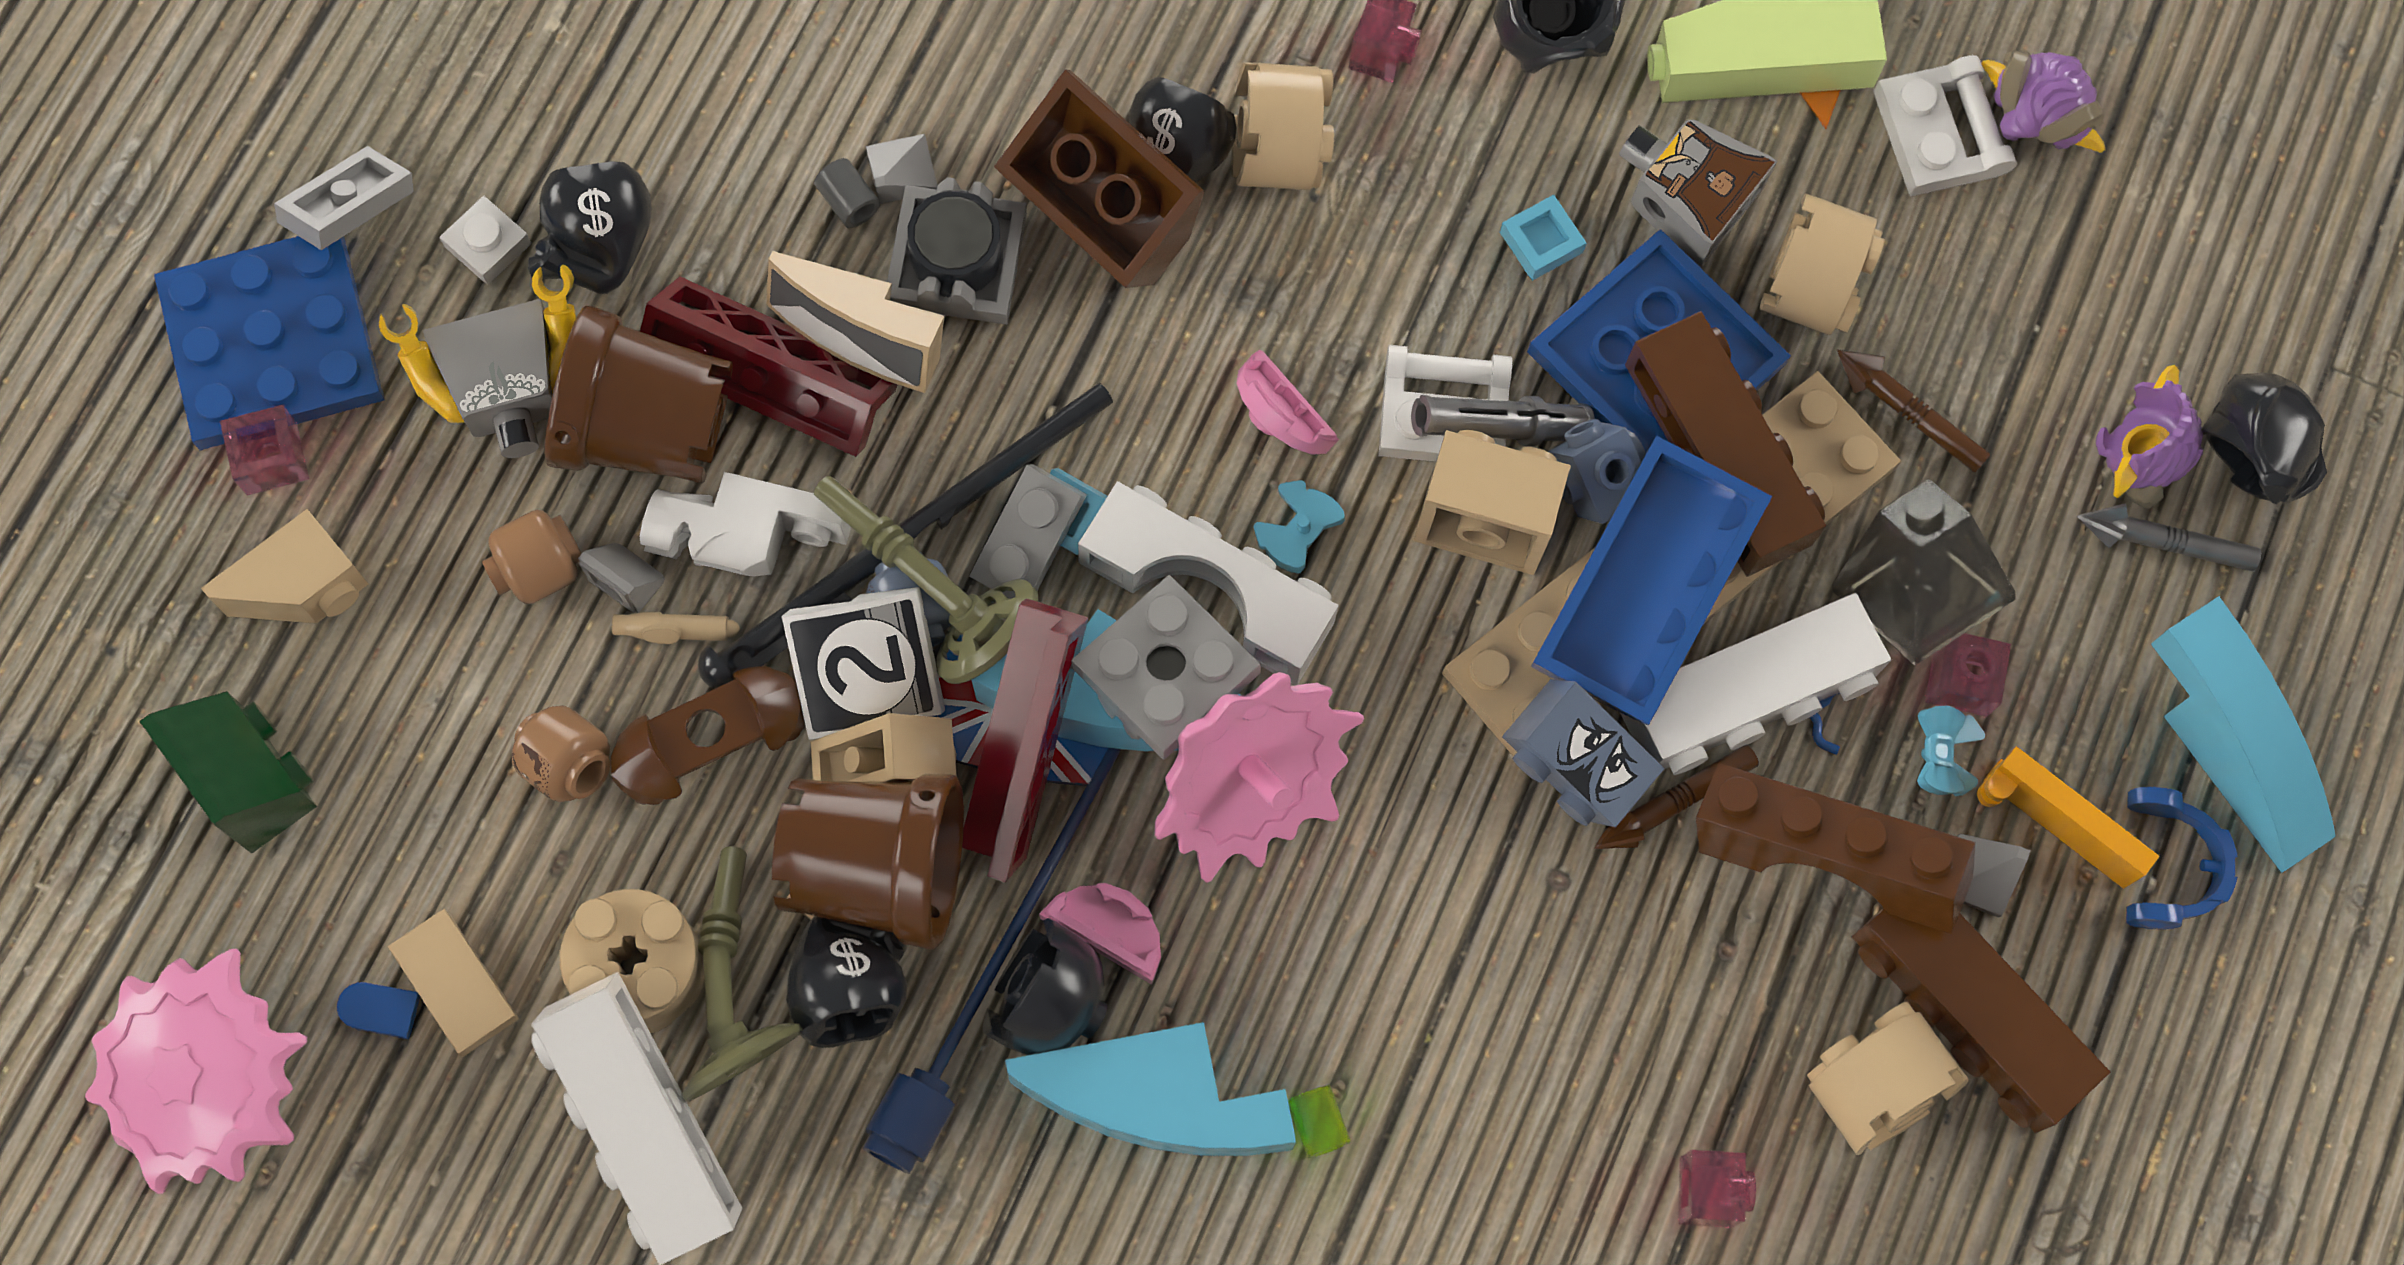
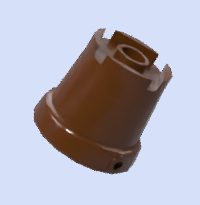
[544,306,733,484]
[772,774,964,950]

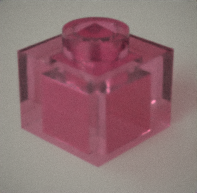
[1348,0,1422,83]
[220,405,309,496]
[1925,630,2011,717]
[1679,1150,1756,1228]

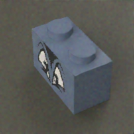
[1502,679,1665,827]

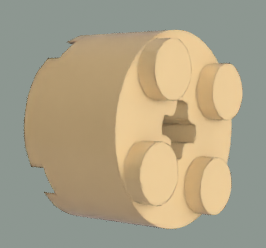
[1231,62,1334,190]
[1760,193,1885,335]
[560,889,704,1033]
[1807,1002,1969,1155]

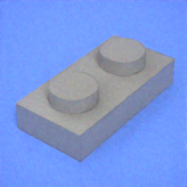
[274,146,414,250]
[969,464,1087,599]

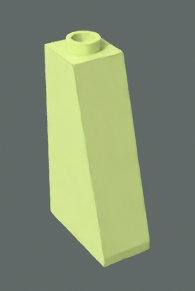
[1647,0,1887,103]

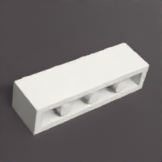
[1620,593,1891,775]
[532,972,743,1265]

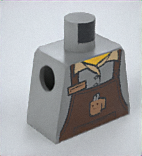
[1619,120,1777,268]

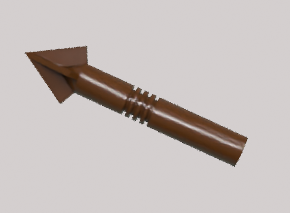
[1837,350,1990,473]
[1595,745,1759,849]

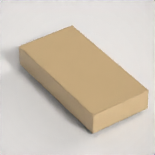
[387,909,519,1057]

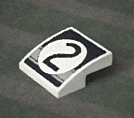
[782,587,945,740]

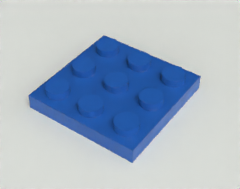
[1527,229,1791,453]
[154,236,385,450]

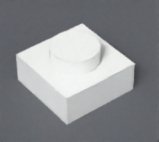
[439,196,532,285]

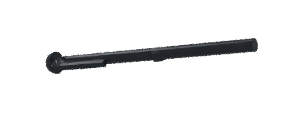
[698,383,1113,689]

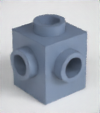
[1548,419,1646,524]

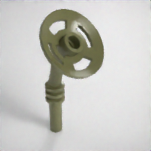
[814,476,1038,684]
[681,846,804,1102]

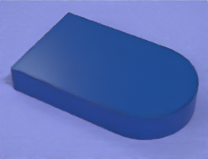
[337,982,420,1040]

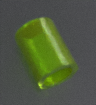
[1288,1085,1352,1159]

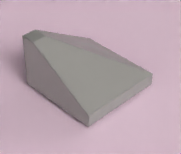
[866,134,938,204]
[1957,834,2030,918]

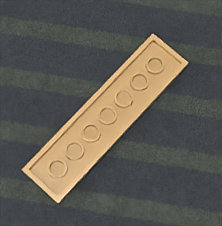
[1442,371,1901,756]

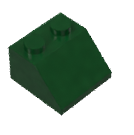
[139,691,317,854]

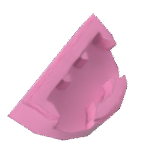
[1236,349,1339,454]
[1039,883,1161,984]

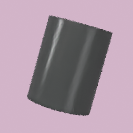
[814,158,881,228]

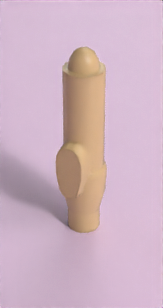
[612,612,740,644]

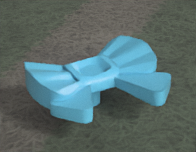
[1254,480,1345,573]
[1917,706,1985,796]

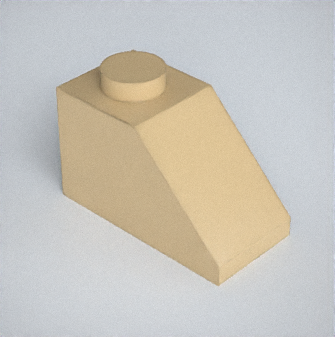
[201,509,369,623]
[810,713,956,783]

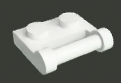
[1873,55,2017,197]
[1378,345,1512,462]

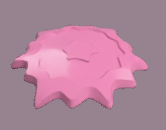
[1155,672,1364,883]
[85,949,307,1194]

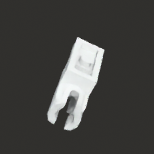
[640,472,851,576]

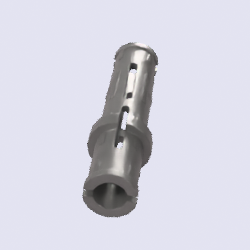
[1411,395,1594,446]

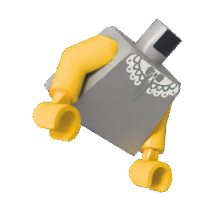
[379,265,576,458]

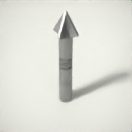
[2077,504,2261,572]

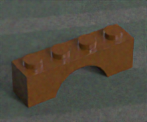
[1696,763,1976,934]

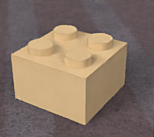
[1413,430,1571,575]

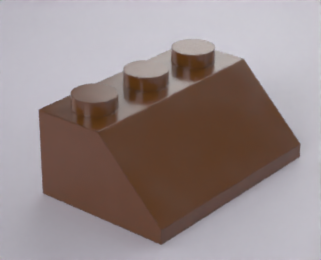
[994,69,1205,288]

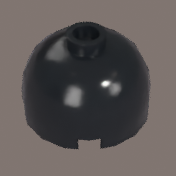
[983,918,1108,1055]

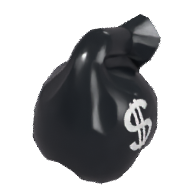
[1129,76,1237,183]
[528,161,652,294]
[786,916,907,1048]

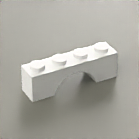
[1078,481,1339,686]

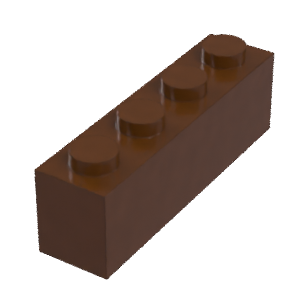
[1625,311,1827,577]
[1851,908,2111,1133]

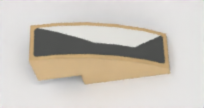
[766,251,944,393]

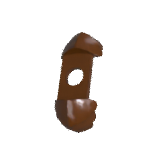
[611,666,806,805]

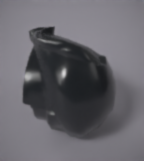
[1493,0,1626,74]
[2201,373,2327,504]

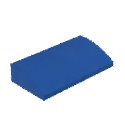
[1531,435,1772,725]

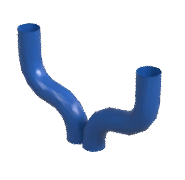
[1809,693,1855,755]

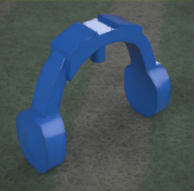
[2126,787,2238,930]

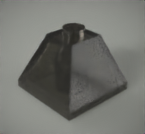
[1832,479,2016,666]

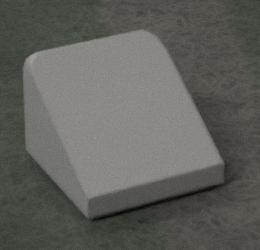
[578,543,665,613]

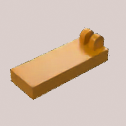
[1977,746,2160,889]

